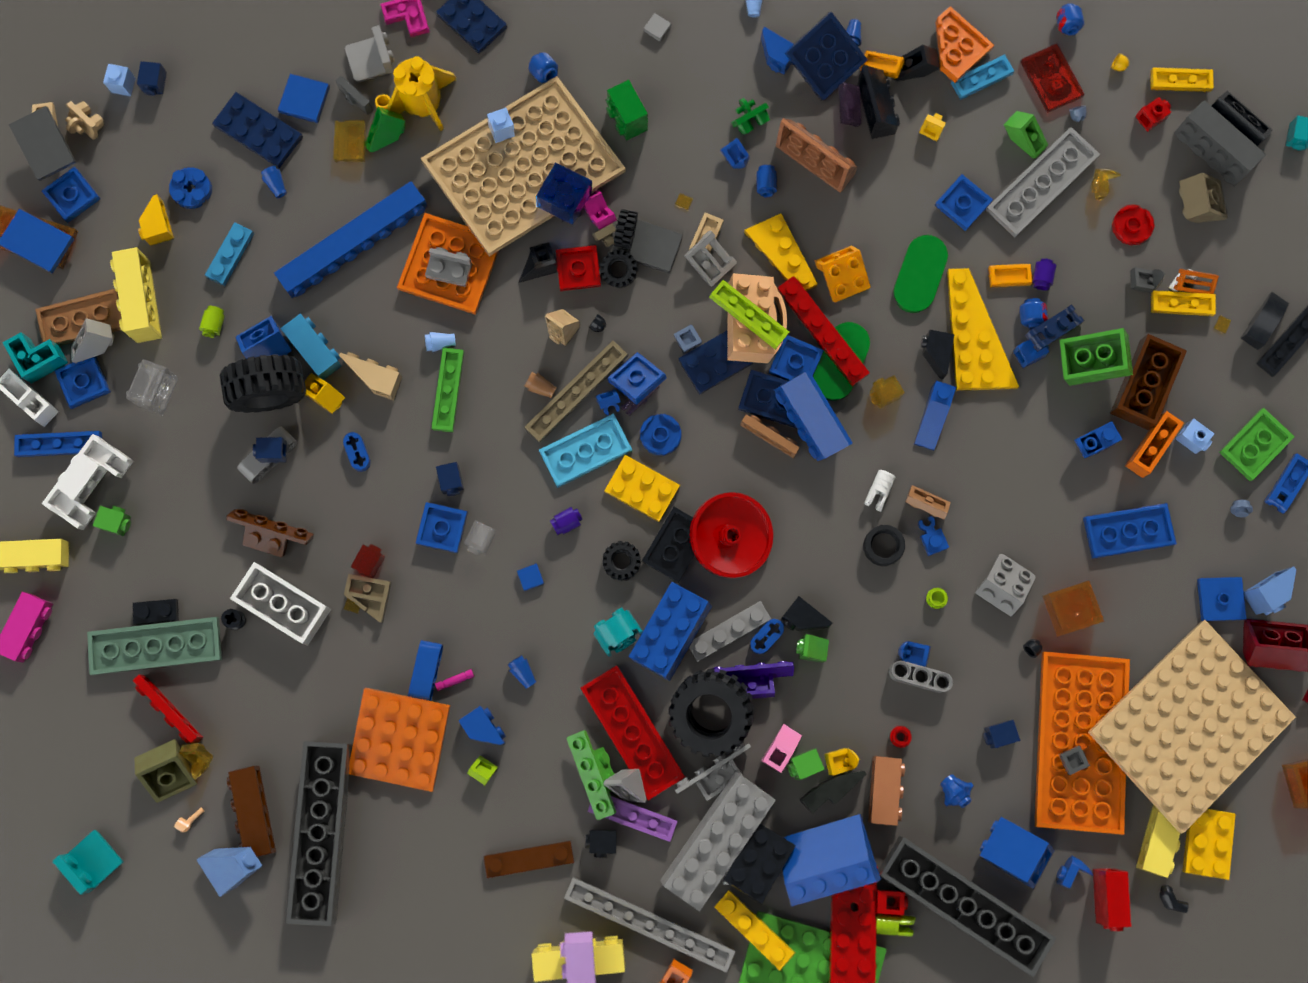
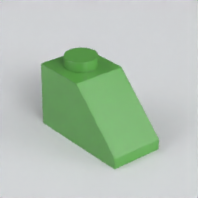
[1004,111,1048,159]

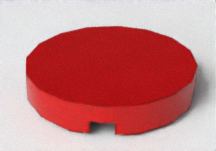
[1112,205,1155,246]

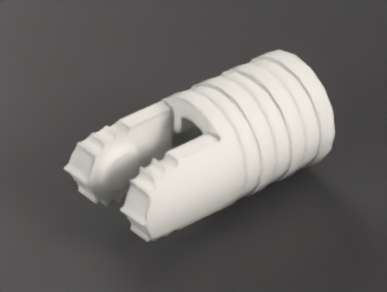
[864,470,896,512]

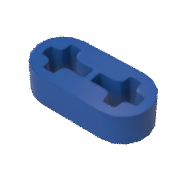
[343,432,371,472]
[750,619,784,654]

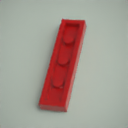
[132,674,203,743]

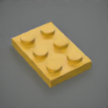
[604,455,680,522]
[1183,809,1236,880]

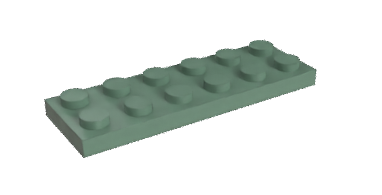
[87,617,222,675]

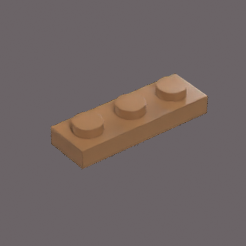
[740,414,800,459]

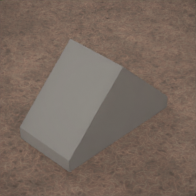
[603,769,646,803]

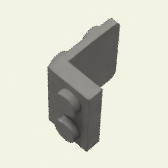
[345,25,395,82]
[975,554,1036,616]

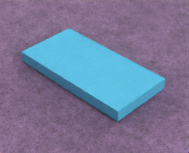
[539,413,633,488]

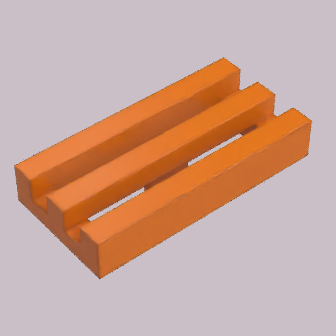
[1174,269,1219,294]

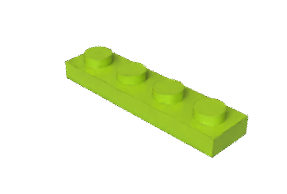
[709,280,789,350]

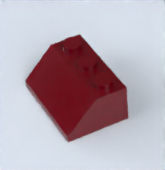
[1243,619,1308,672]

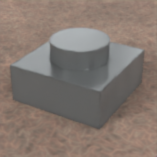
[1058,746,1090,775]

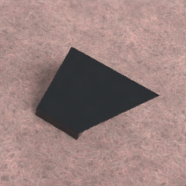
[518,242,558,283]

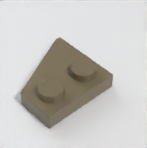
[344,574,391,623]

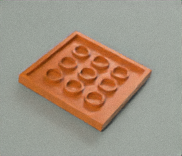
[397,213,499,315]
[349,688,451,792]

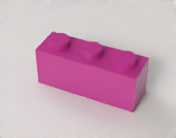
[0,591,53,663]

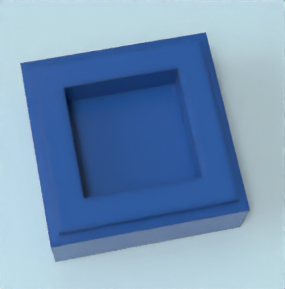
[517,563,544,591]

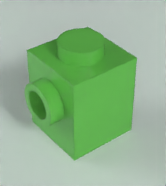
[93,506,131,536]

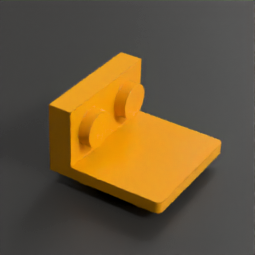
[814,246,871,303]

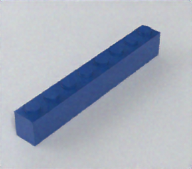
[274,181,428,298]

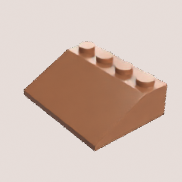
[776,118,857,193]

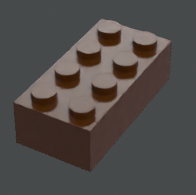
[1110,334,1187,431]

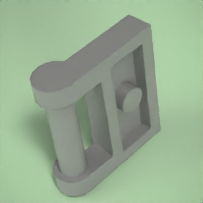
[684,231,737,287]

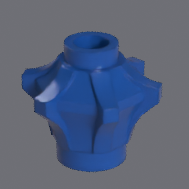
[940,774,974,808]

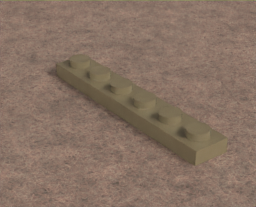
[525,340,628,443]

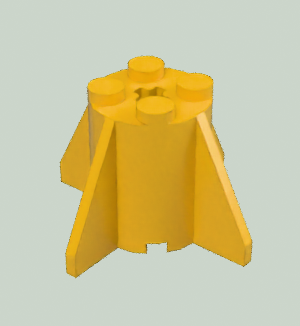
[386,56,456,131]

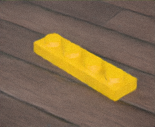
[714,890,795,971]

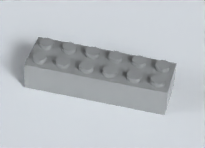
[660,771,776,911]

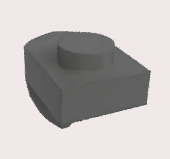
[1130,267,1165,293]

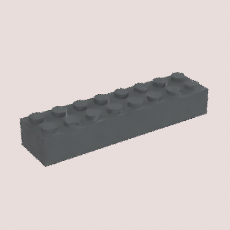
[286,741,352,926]
[878,836,1056,977]

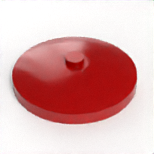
[690,492,773,578]

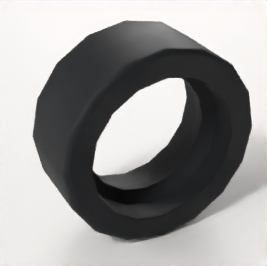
[863,525,905,566]

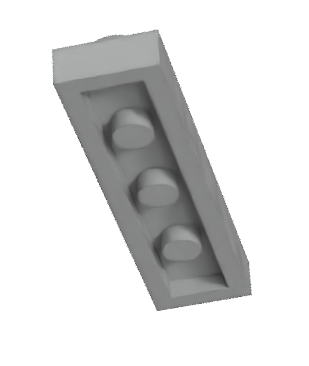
[689,601,771,662]

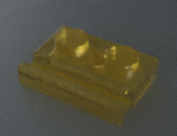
[334,120,366,162]

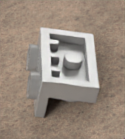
[425,247,472,287]

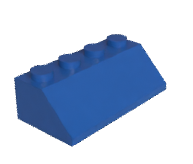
[774,370,853,461]

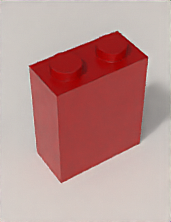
[1093,868,1131,931]

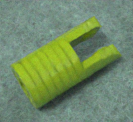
[876,914,916,937]

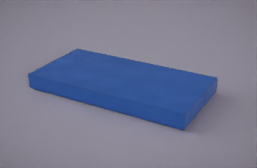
[1083,503,1177,559]

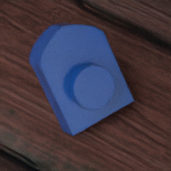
[720,138,750,169]
[898,641,931,667]
[1056,856,1093,888]

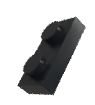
[133,599,179,625]

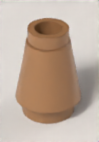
[524,372,557,398]

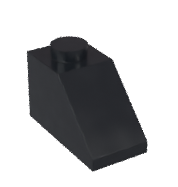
[894,45,940,81]
[921,330,954,379]
[782,596,833,631]

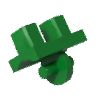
[731,98,770,135]

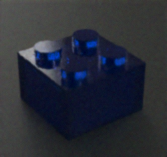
[536,162,592,225]

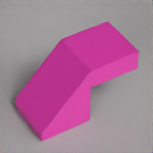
[579,189,617,230]

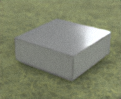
[644,13,671,42]

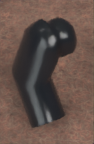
[1159,885,1189,913]

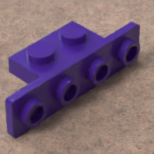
[713,661,794,699]

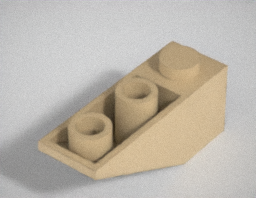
[545,309,580,346]
[339,352,402,400]

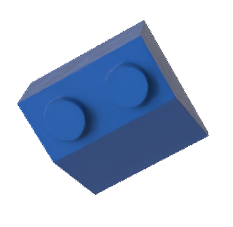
[235,316,292,359]

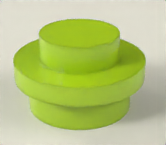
[926,588,948,609]

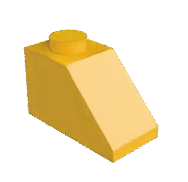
[138,194,174,246]
[305,373,346,414]

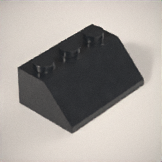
[857,65,900,139]
[1212,91,1273,146]

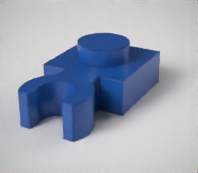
[918,516,949,556]

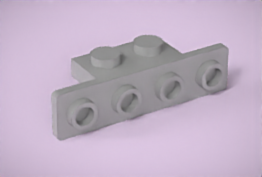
[675,743,751,801]

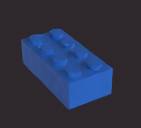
[628,582,712,681]

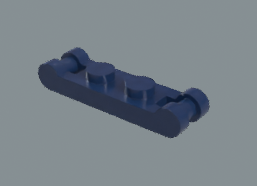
[1024,305,1085,352]

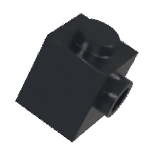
[585,830,617,858]

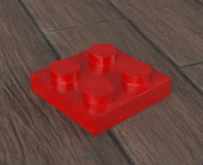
[555,245,601,291]

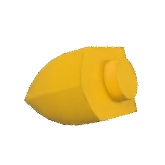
[824,748,859,776]

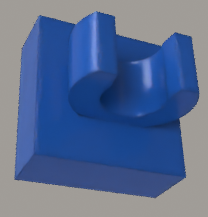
[596,389,621,415]

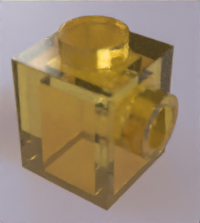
[869,375,905,409]

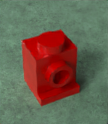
[1135,97,1172,132]
[876,889,908,915]

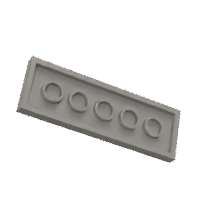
[986,127,1100,237]

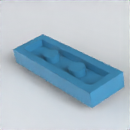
[951,54,1014,100]
[205,222,254,286]

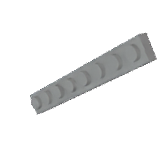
[564,877,735,973]

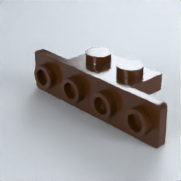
[226,509,314,557]

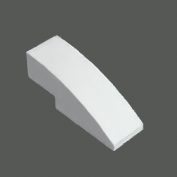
[0,369,59,427]

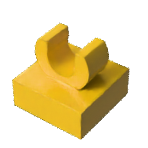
[919,113,946,141]

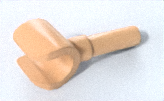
[174,807,204,832]

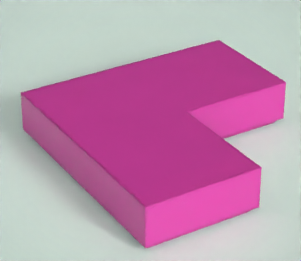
[380,0,430,37]

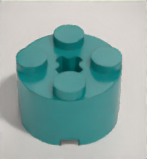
[593,608,643,657]

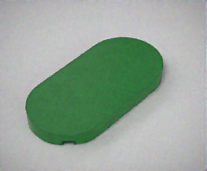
[893,235,948,313]
[813,322,870,401]

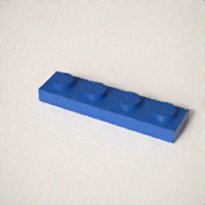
[14,431,102,457]

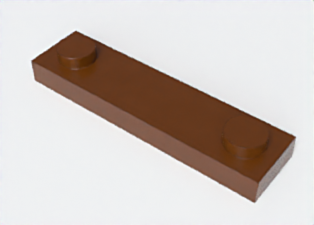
[484,840,574,878]

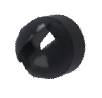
[589,314,606,332]
[1023,639,1042,658]

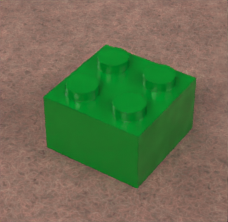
[605,80,648,141]

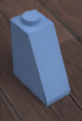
[197,847,262,897]

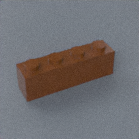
[227,766,276,857]

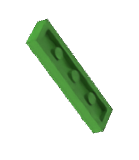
[432,348,464,432]

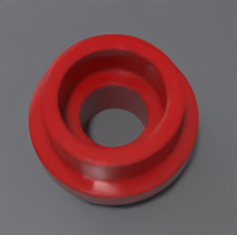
[890,726,912,748]

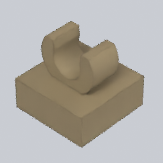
[592,223,616,247]

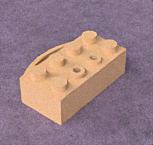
[727,273,787,364]

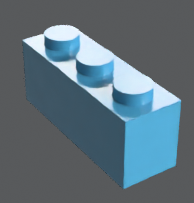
[280,313,342,380]

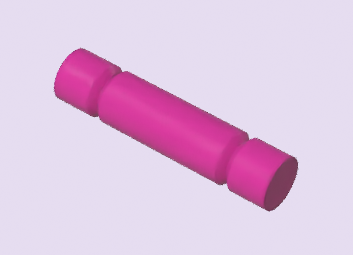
[435,669,474,692]

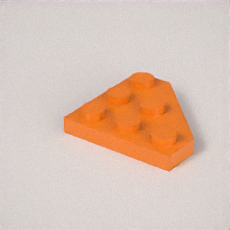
[935,6,994,83]

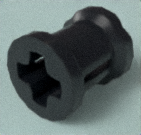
[221,609,246,630]

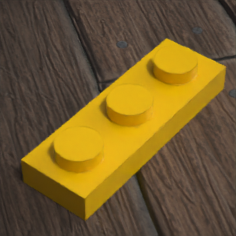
[1150,68,1214,92]
[1151,291,1216,316]

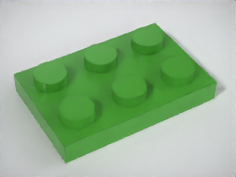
[1219,408,1295,481]

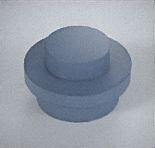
[1230,500,1253,517]

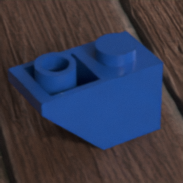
[1074,421,1123,459]
[458,706,506,745]

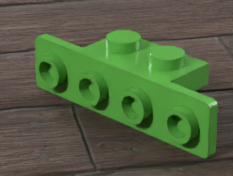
[567,730,616,820]

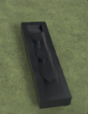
[1256,305,1308,377]

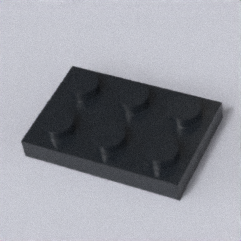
[642,507,695,583]
[723,824,796,904]

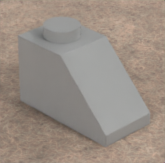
[71,318,114,363]

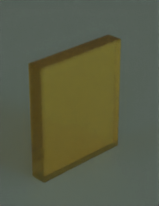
[675,193,693,210]
[1214,315,1231,333]
[344,598,360,614]

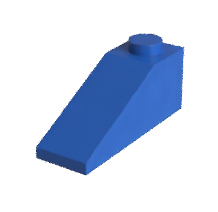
[914,381,956,451]

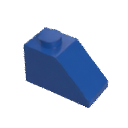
[761,27,794,75]

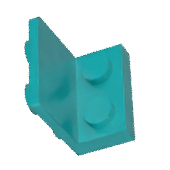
[52,830,123,895]

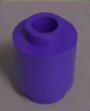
[1032,259,1056,291]
[550,507,583,535]

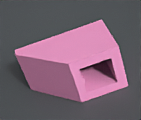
[761,724,802,773]

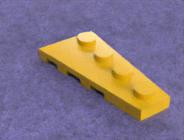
[744,213,817,291]

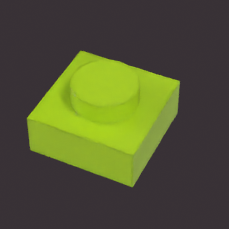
[467,756,498,785]

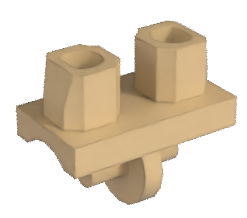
[65,101,104,140]

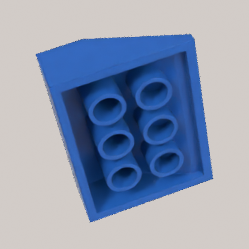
[782,814,881,906]

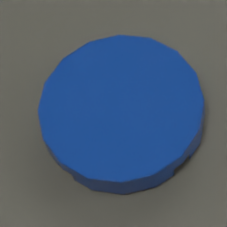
[640,414,681,456]

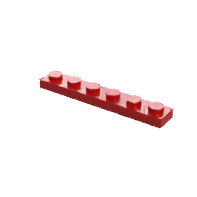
[777,276,870,387]

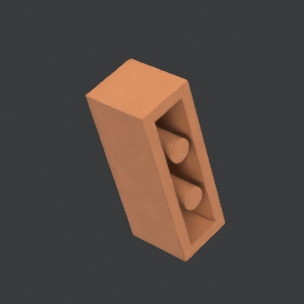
[868,756,905,826]

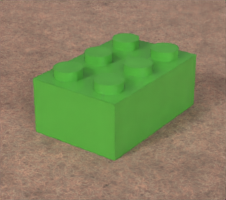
[1060,328,1133,386]

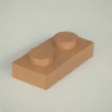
[905,485,951,519]

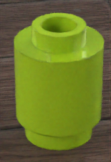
[199,306,225,338]

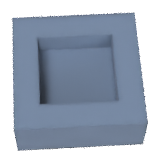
[674,324,702,353]

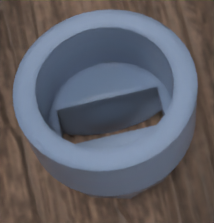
[1070,106,1087,122]

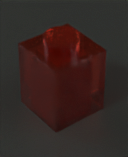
[351,544,385,578]

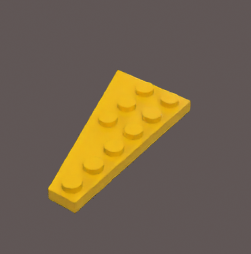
[947,268,1019,391]

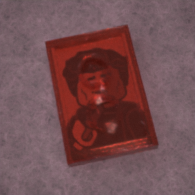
[1020,44,1085,113]

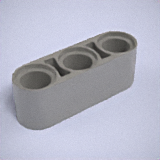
[237,426,297,484]
[888,661,953,693]

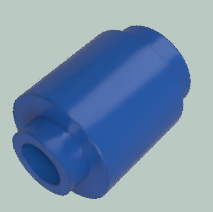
[756,165,777,197]

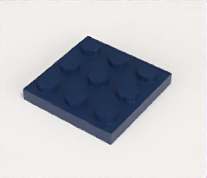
[785,12,868,101]

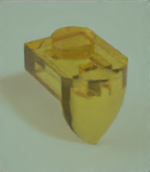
[1092,169,1121,200]
[179,743,213,780]

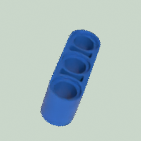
[408,640,443,701]

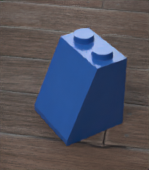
[980,817,1054,889]

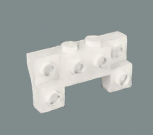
[42,434,134,530]

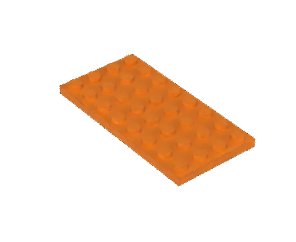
[1034,652,1130,835]

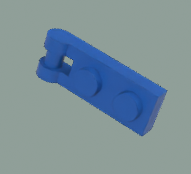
[1264,453,1308,514]

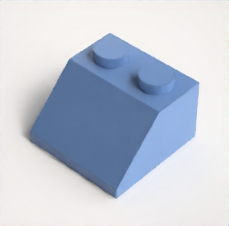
[1244,566,1296,615]

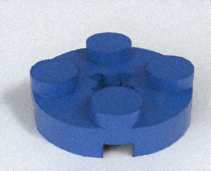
[169,167,212,209]

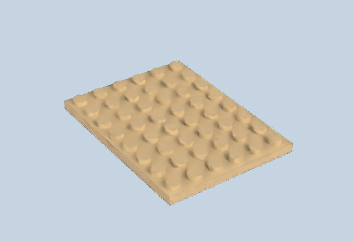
[421,76,626,256]
[1088,620,1296,834]

